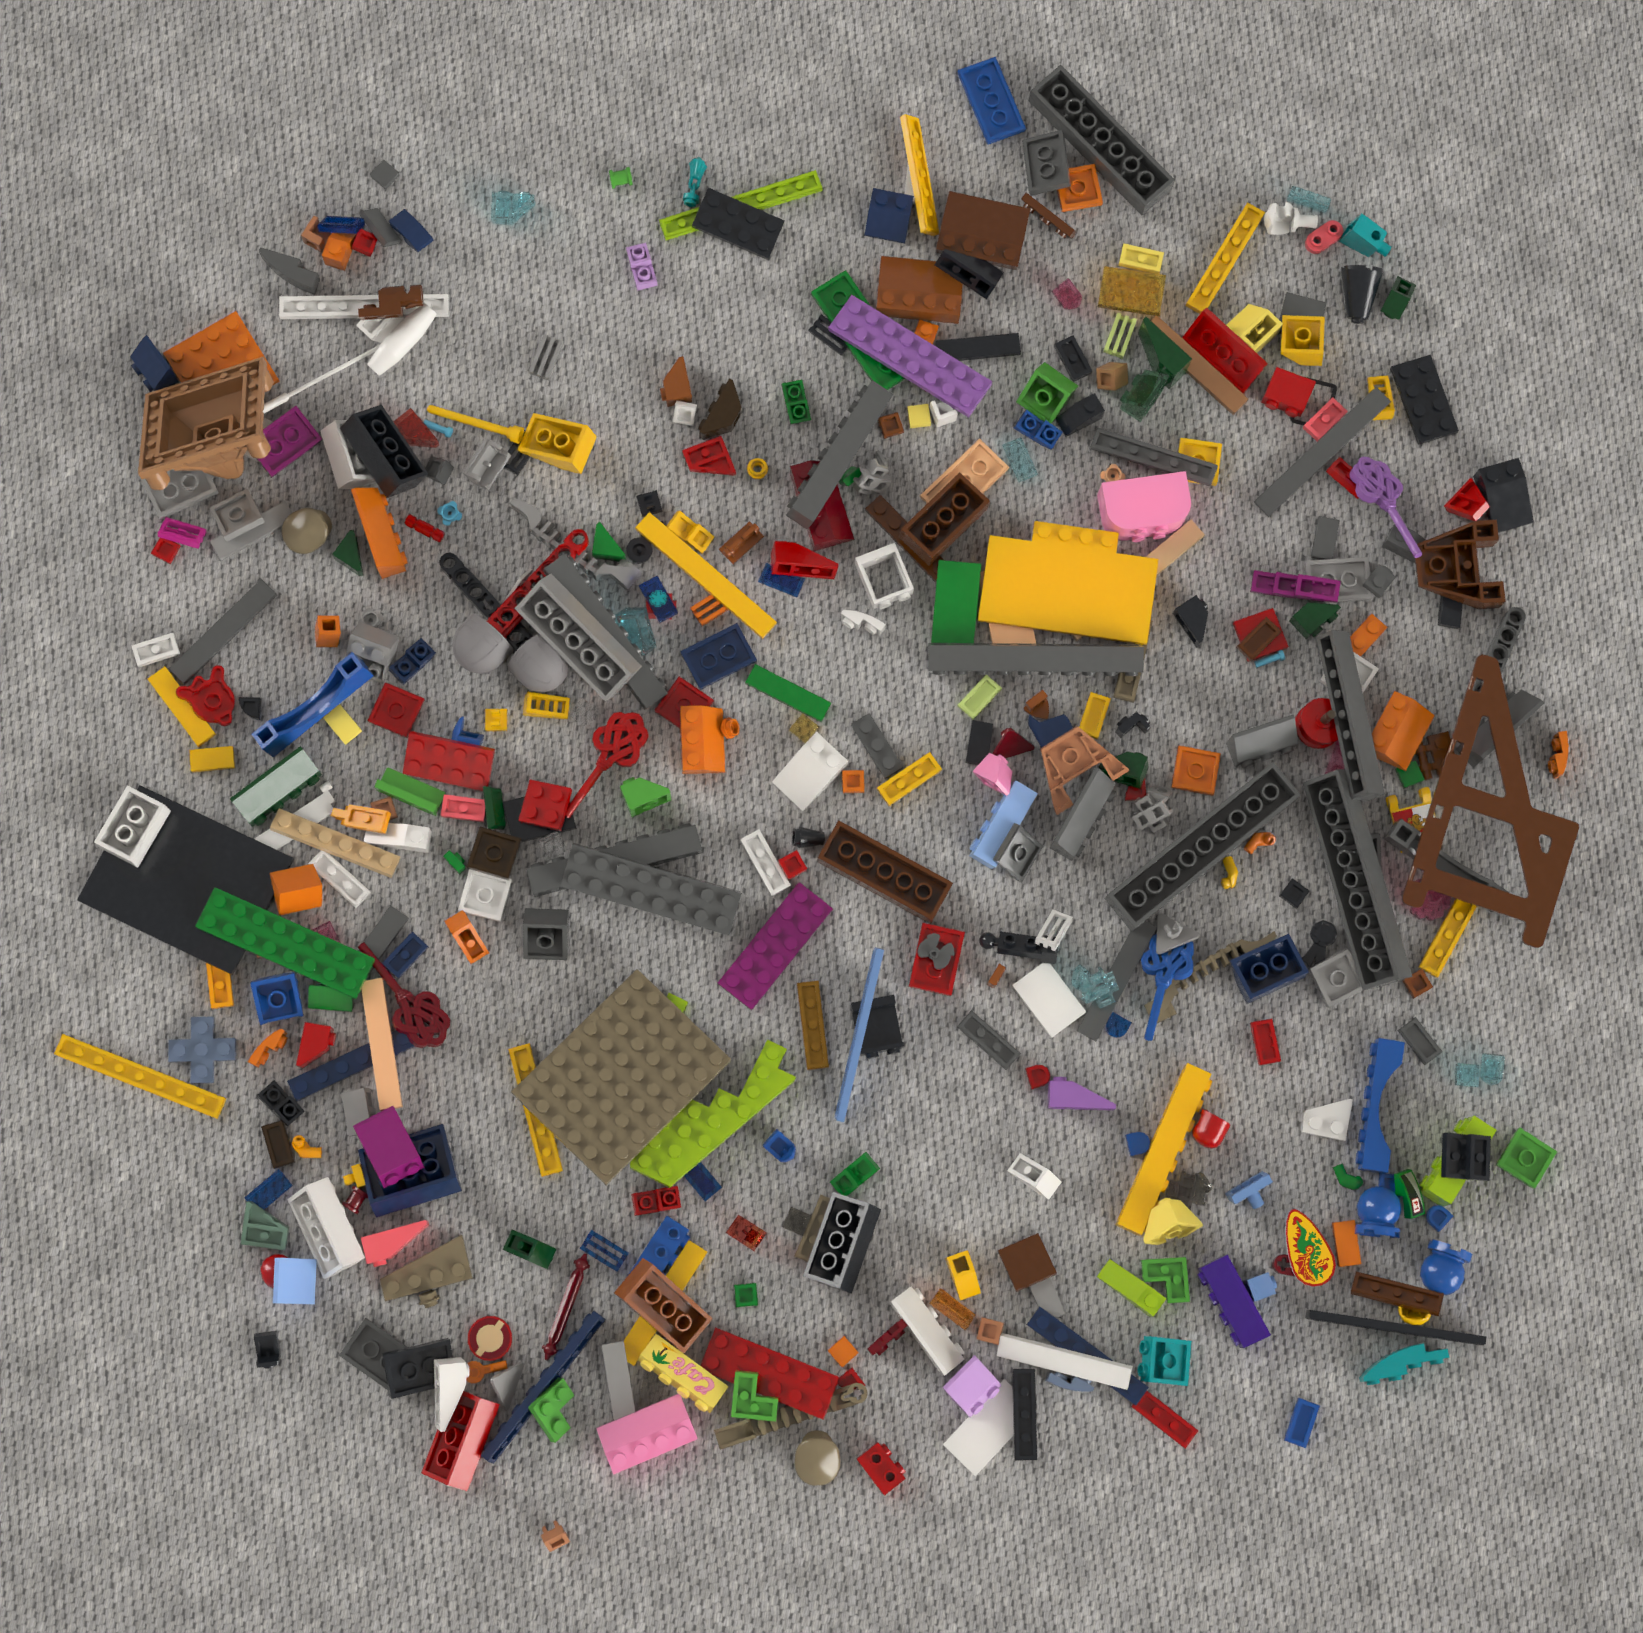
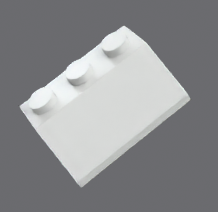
[320,420,376,489]

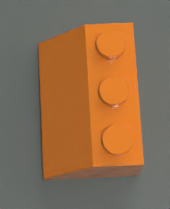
[1372,691,1435,771]
[680,706,725,774]

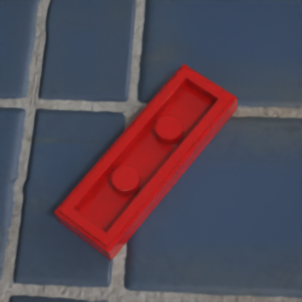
[1131,1391,1199,1449]

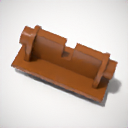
[719,521,764,564]

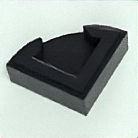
[238,697,261,720]

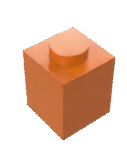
[315,615,341,647]

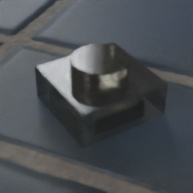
[782,1207,811,1236]

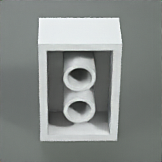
[94,785,171,868]

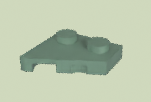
[241,1200,289,1250]

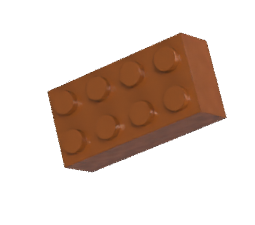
[614,1258,713,1353]

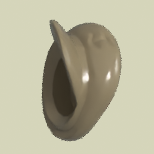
[281,508,332,554]
[795,1430,840,1486]

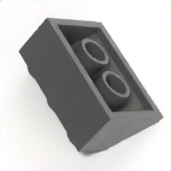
[1226,715,1298,768]

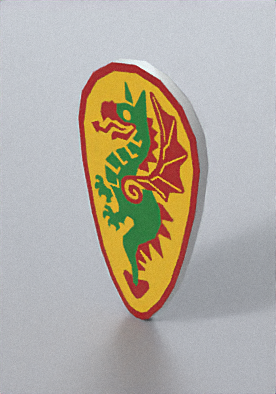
[1285,1209,1336,1287]

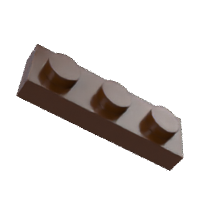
[1021,193,1077,239]

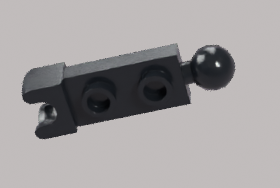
[979,931,1059,964]

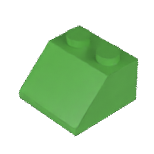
[1016,362,1078,424]
[620,777,671,817]

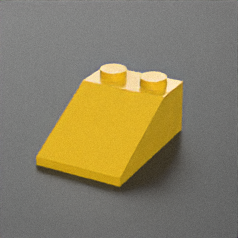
[518,413,597,474]

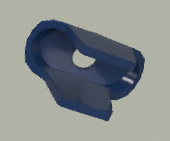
[1028,714,1073,748]

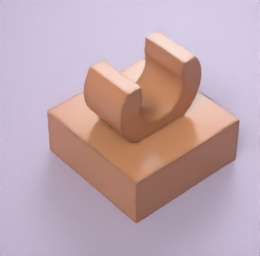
[541,1520,570,1552]

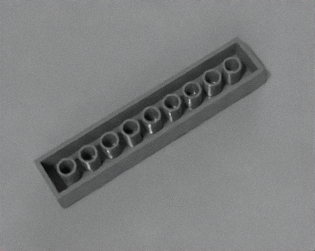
[1104,762,1301,932]
[1303,769,1413,990]

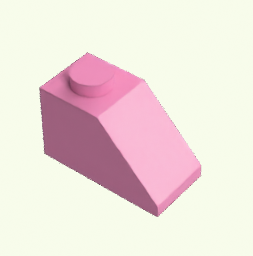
[973,753,1013,796]

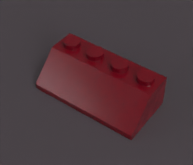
[790,460,855,551]

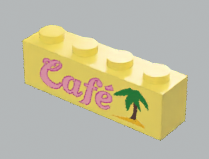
[638,1334,729,1413]

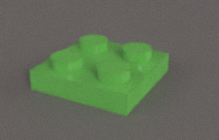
[1496,1128,1557,1189]

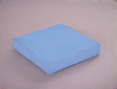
[273,1258,317,1304]

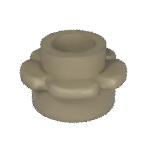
[419,1289,440,1308]

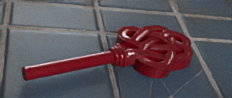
[357,942,450,1048]

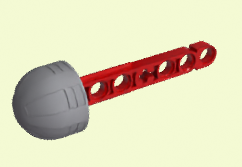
[452,529,589,674]

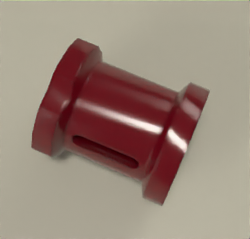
[341,1185,368,1215]

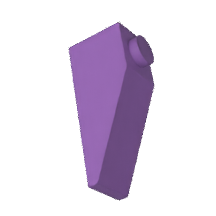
[1048,1077,1116,1111]

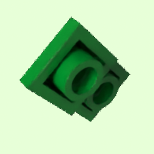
[781,380,811,425]

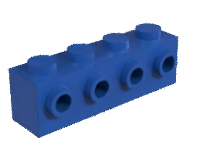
[628,1216,690,1276]

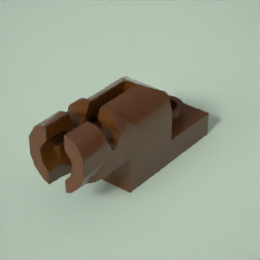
[358,285,424,320]

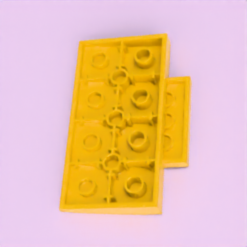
[978,521,1159,645]

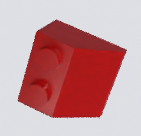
[1261,367,1316,417]

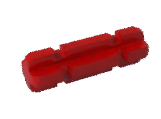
[404,514,445,542]

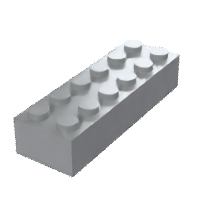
[515,574,642,701]

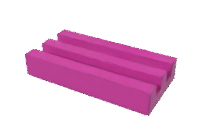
[158,517,206,549]

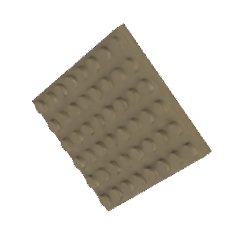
[511,969,731,1186]

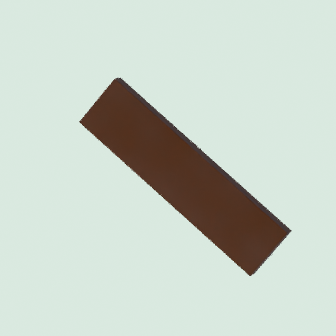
[1351,1271,1444,1316]

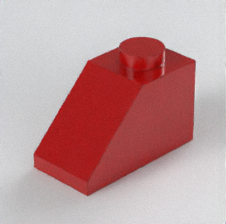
[296,1022,336,1068]

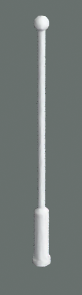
[263,345,379,413]

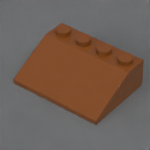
[876,256,963,324]

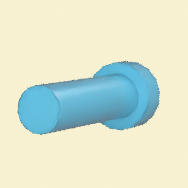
[423,419,453,438]
[1254,650,1285,668]

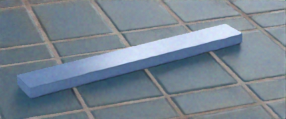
[834,947,884,1122]

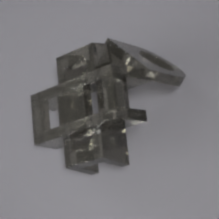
[1166,1171,1212,1210]

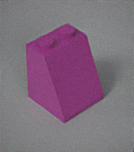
[353,1106,424,1188]

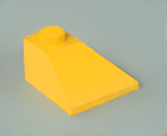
[1281,315,1325,366]

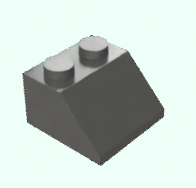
[523,908,569,960]

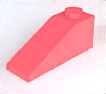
[361,1220,429,1267]

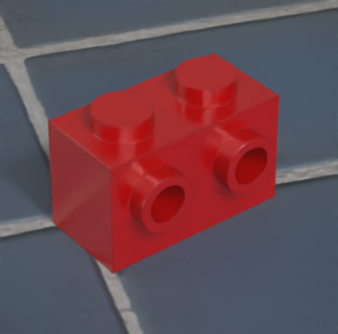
[856,1442,906,1496]

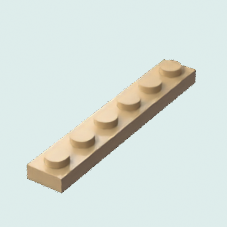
[270,808,400,878]

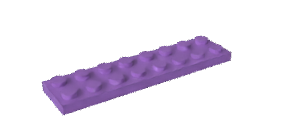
[828,295,992,418]

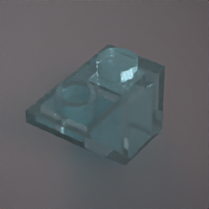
[491,191,536,225]

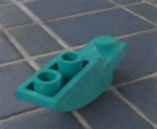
[1359,1343,1450,1385]

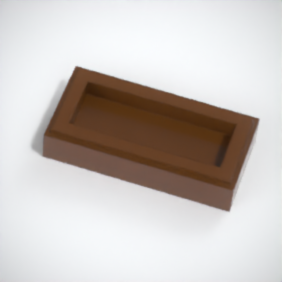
[1236,617,1282,662]

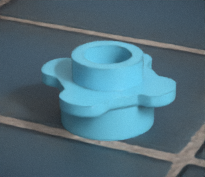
[437,501,462,526]

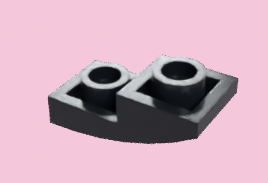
[257,1080,305,1126]

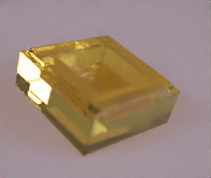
[789,713,819,743]

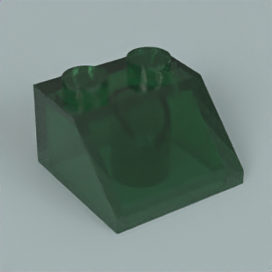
[1120,369,1169,422]

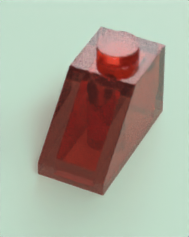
[393,408,439,448]

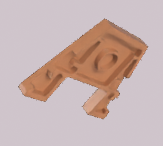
[1040,726,1129,815]

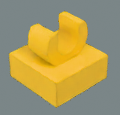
[485,709,507,731]
[343,1164,366,1189]

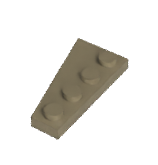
[380,1235,473,1301]

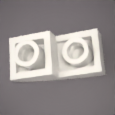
[840,610,886,636]

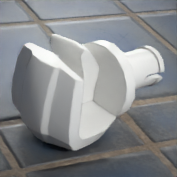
[1264,202,1318,235]

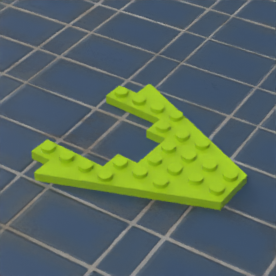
[630,993,796,1188]

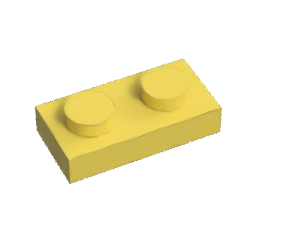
[1118,243,1164,275]

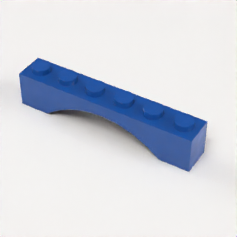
[252,652,374,758]
[1355,1038,1405,1173]

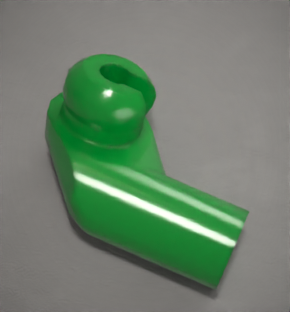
[1332,1163,1363,1190]

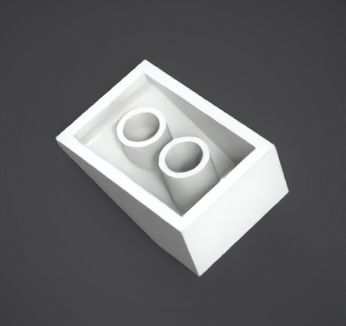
[772,732,848,811]

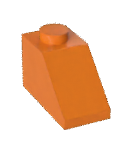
[322,227,357,271]
[444,910,489,964]

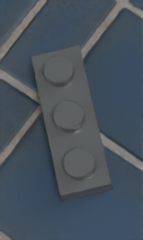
[851,713,903,779]

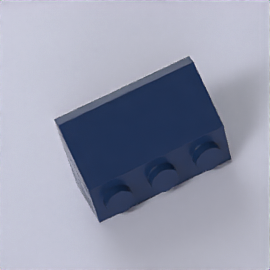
[1230,934,1309,1004]

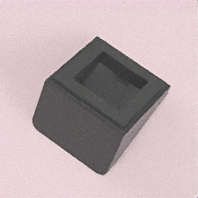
[425,456,454,485]

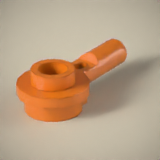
[466,1360,508,1384]

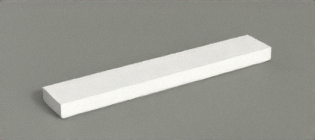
[997,1333,1133,1390]

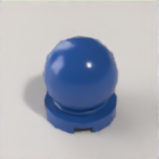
[1355,1186,1401,1238]
[1420,1239,1473,1295]

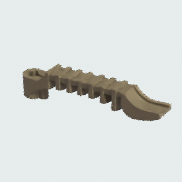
[1144,931,1277,1024]
[714,1383,868,1450]

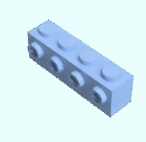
[969,780,1038,869]

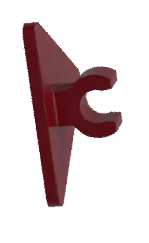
[992,728,1035,759]

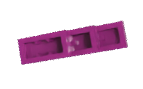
[1250,570,1341,602]

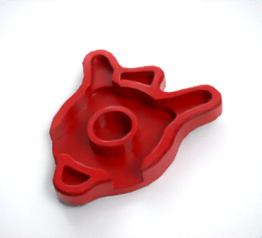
[176,665,235,726]

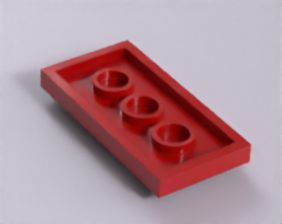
[1182,308,1268,394]
[402,731,495,791]

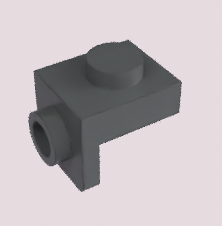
[1362,564,1396,598]

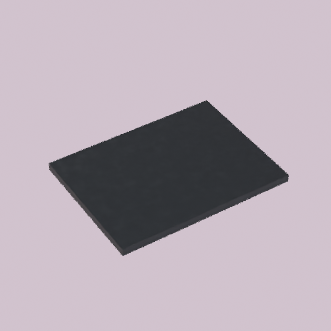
[77,785,294,975]

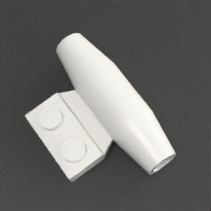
[356,301,437,376]

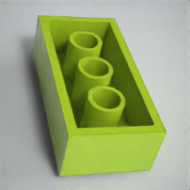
[1419,1116,1497,1207]

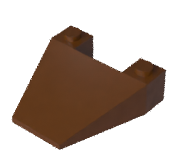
[1415,520,1506,609]

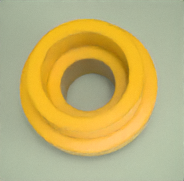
[747,458,768,479]

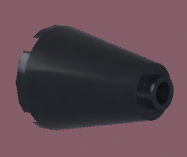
[1341,265,1383,324]

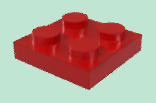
[518,779,572,831]

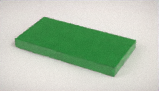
[931,560,981,643]

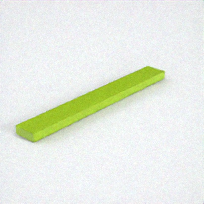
[659,170,823,241]

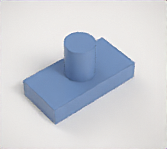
[1225,1171,1273,1209]

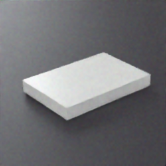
[1012,963,1086,1038]

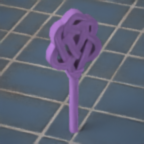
[1349,456,1422,558]

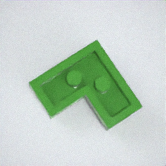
[1141,1257,1190,1303]
[731,1370,779,1422]
[528,1377,575,1443]

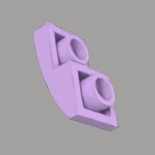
[626,243,658,291]

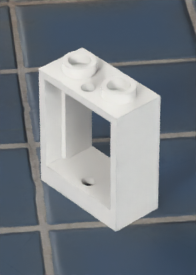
[855,543,914,610]

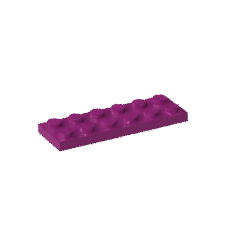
[717,882,833,1011]

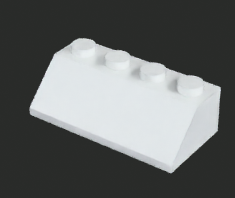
[287,1177,365,1280]
[889,1286,965,1376]

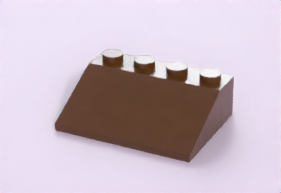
[936,191,1030,270]

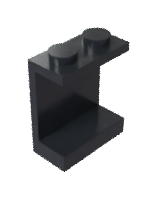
[850,995,904,1059]

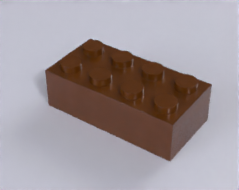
[899,472,990,566]

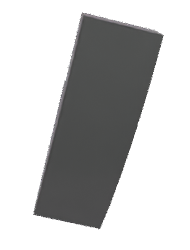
[259,247,320,295]

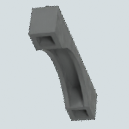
[1384,819,1510,912]

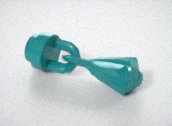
[683,157,707,207]

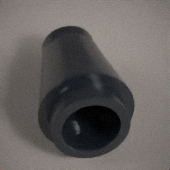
[792,827,825,848]

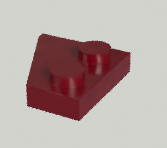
[867,1319,908,1356]

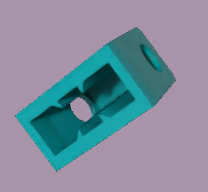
[1339,213,1392,257]

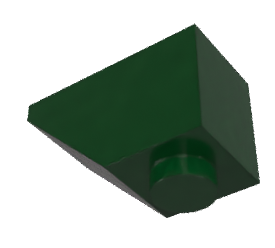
[1380,276,1416,320]
[1099,751,1149,789]
[503,1229,557,1270]

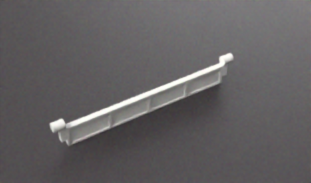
[255,781,336,850]

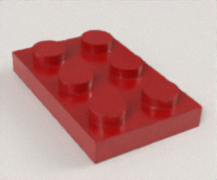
[908,923,965,996]

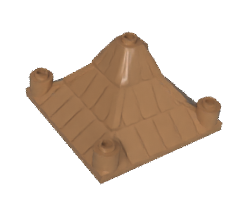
[138,356,274,490]

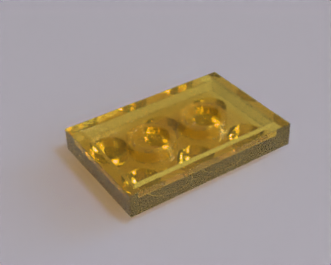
[1098,266,1166,316]

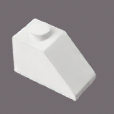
[1007,1153,1061,1200]

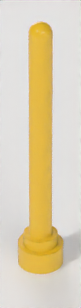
[427,405,524,444]

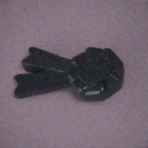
[626,521,667,564]
[1302,920,1337,967]

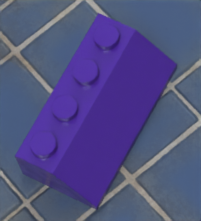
[1197,1255,1271,1348]

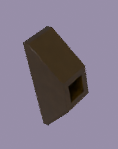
[698,378,742,440]

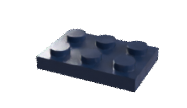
[680,623,757,690]

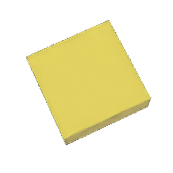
[907,404,931,428]

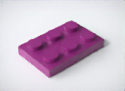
[256,406,323,478]

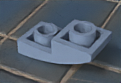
[1045,1372,1095,1392]

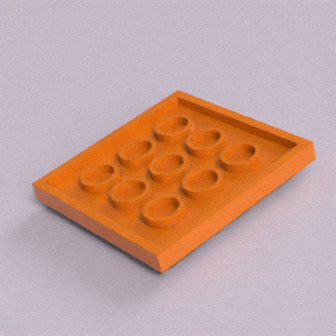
[163,311,280,385]

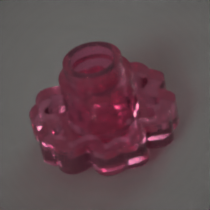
[1410,879,1451,921]

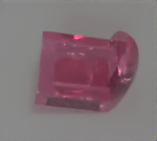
[1051,278,1082,310]

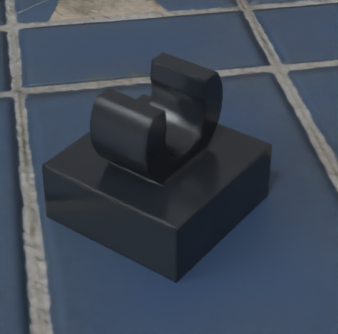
[636,490,663,517]

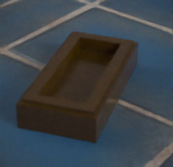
[261,1120,296,1169]

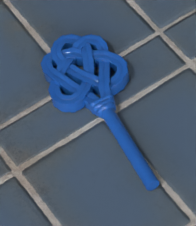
[1141,934,1194,1041]

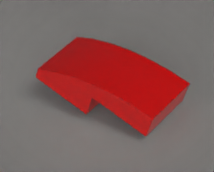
[631,1186,681,1216]

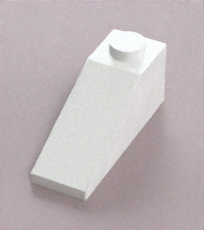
[364,823,432,853]
[434,1357,469,1432]

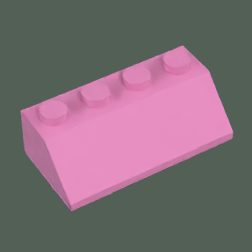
[596,1394,698,1475]

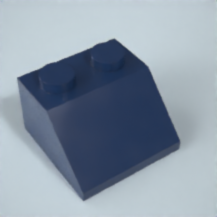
[864,188,914,244]
[130,335,179,392]

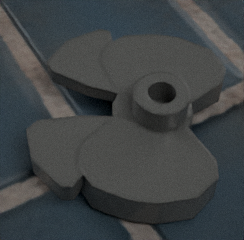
[917,933,954,970]

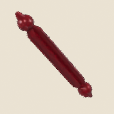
[542,1253,590,1361]

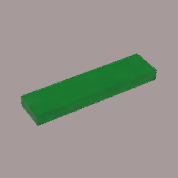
[745,664,831,722]

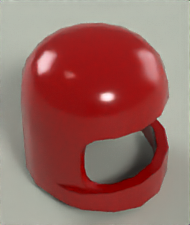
[1192,1108,1231,1149]

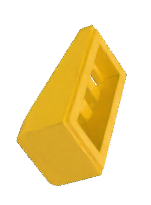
[1367,375,1395,420]
[523,691,570,719]

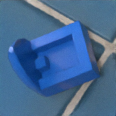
[451,716,484,746]
[763,1129,796,1163]

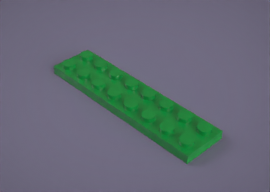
[195,887,375,999]

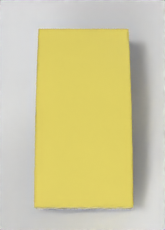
[323,704,362,745]

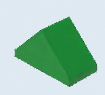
[592,522,626,562]

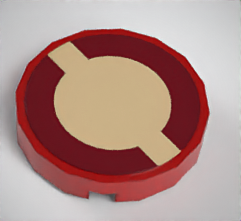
[468,1316,512,1361]

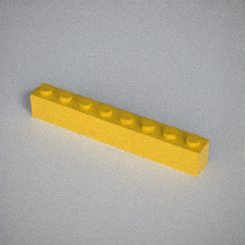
[1115,1063,1212,1236]

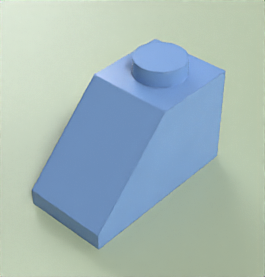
[1242,1272,1277,1302]

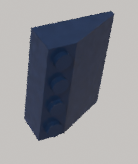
[358,1124,462,1218]

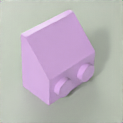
[943,1355,1001,1417]

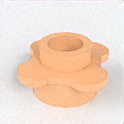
[1100,464,1125,482]

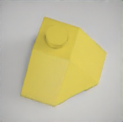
[1143,1198,1203,1245]

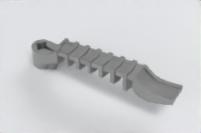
[509,499,642,590]

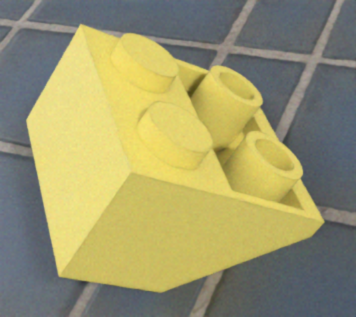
[1227,304,1283,353]

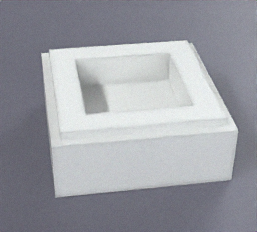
[673,400,697,426]

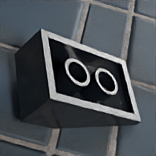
[1473,458,1534,533]

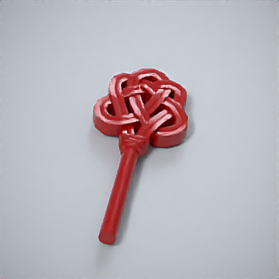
[565,712,648,819]

